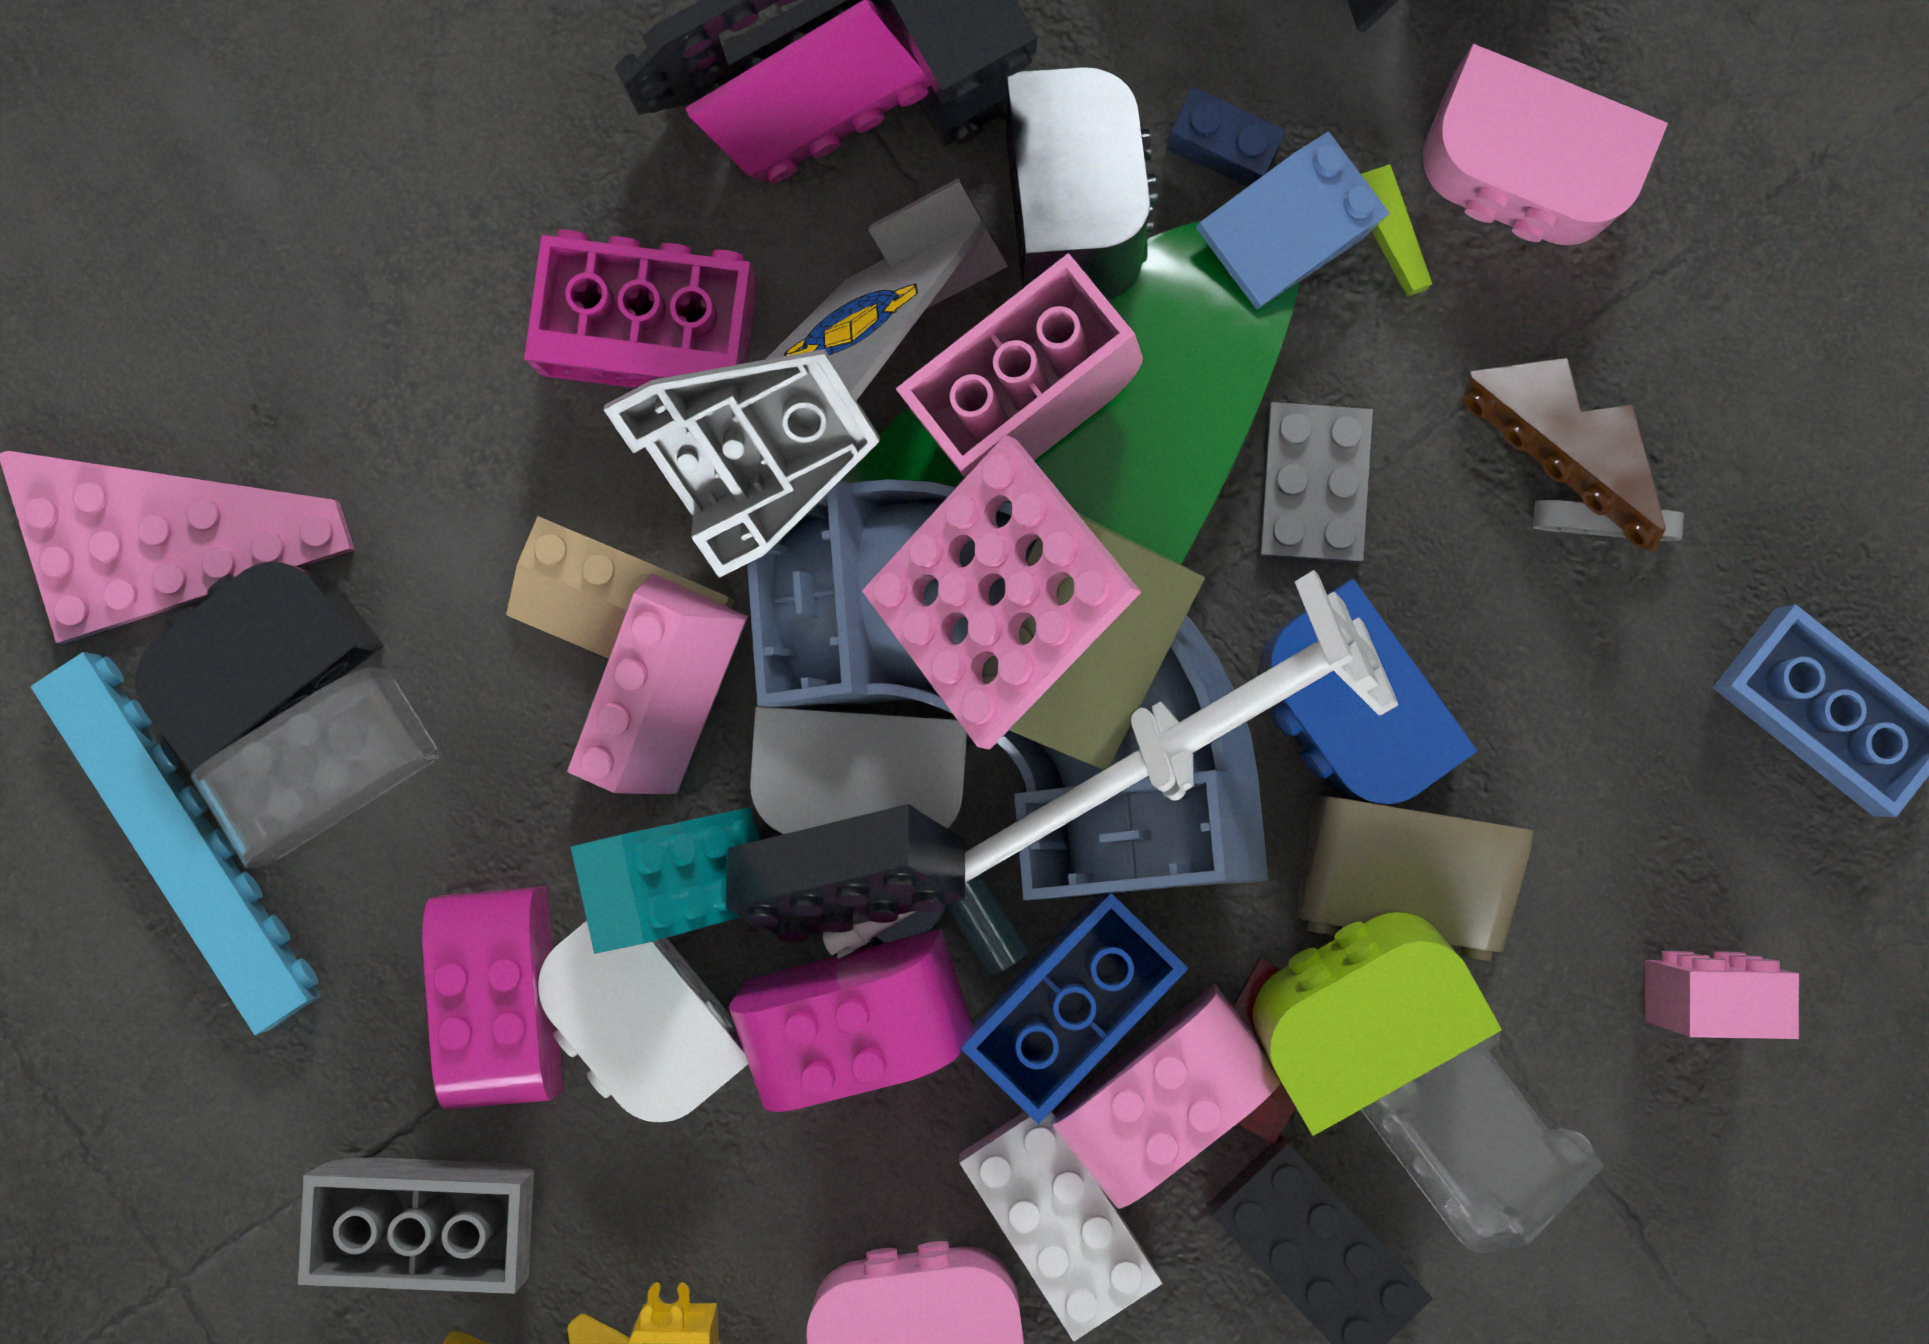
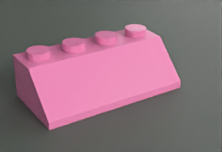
[567,573,748,794]

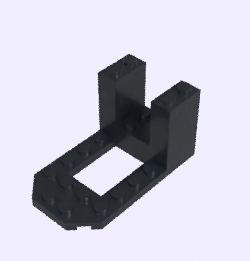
[614,0,1038,147]

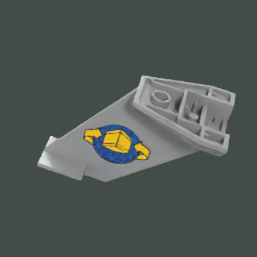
[603,178,1008,578]

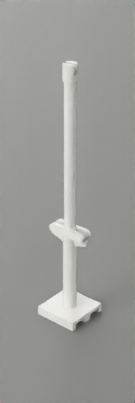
[823,570,1399,960]

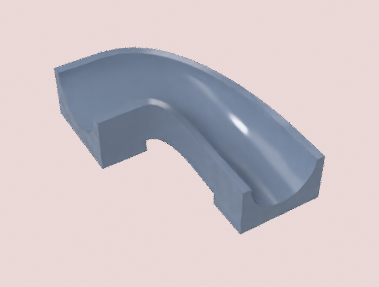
[747,479,1269,900]

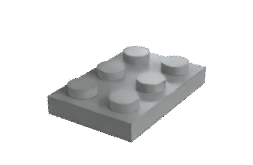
[1259,402,1373,563]

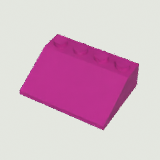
[685,0,931,183]

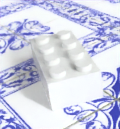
[959,1110,1162,1341]

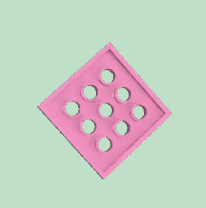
[862,435,1141,750]

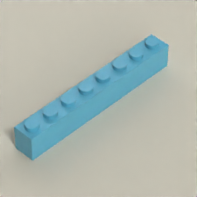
[30,652,321,1035]

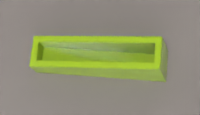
[1361,164,1432,297]

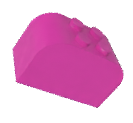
[422,886,564,1110]
[729,929,972,1112]

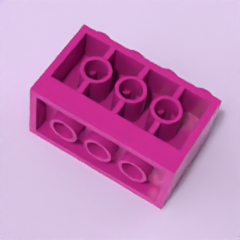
[524,230,759,389]

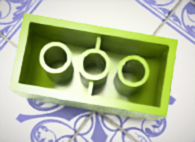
[1253,912,1502,1136]

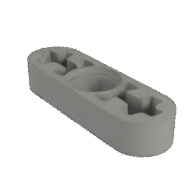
[1533,500,1684,541]

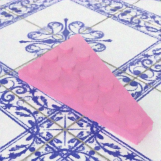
[0,451,355,644]

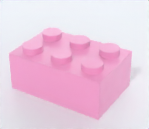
[1645,951,1799,1039]

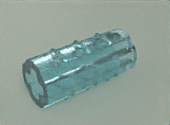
[947,874,1028,977]

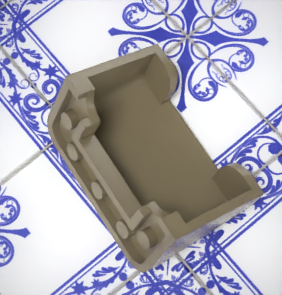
[1295,796,1534,961]

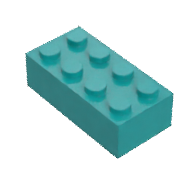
[571,807,759,954]

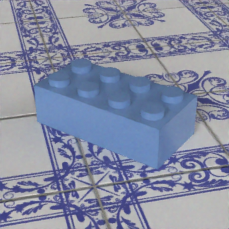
[1712,604,1929,817]

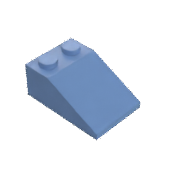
[1195,131,1390,310]

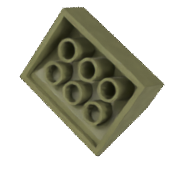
[982,513,1205,770]

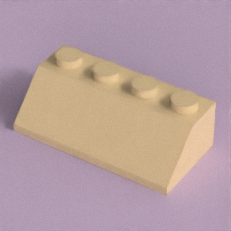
[506,516,735,659]

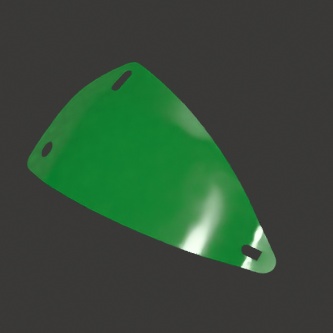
[843,220,1300,564]

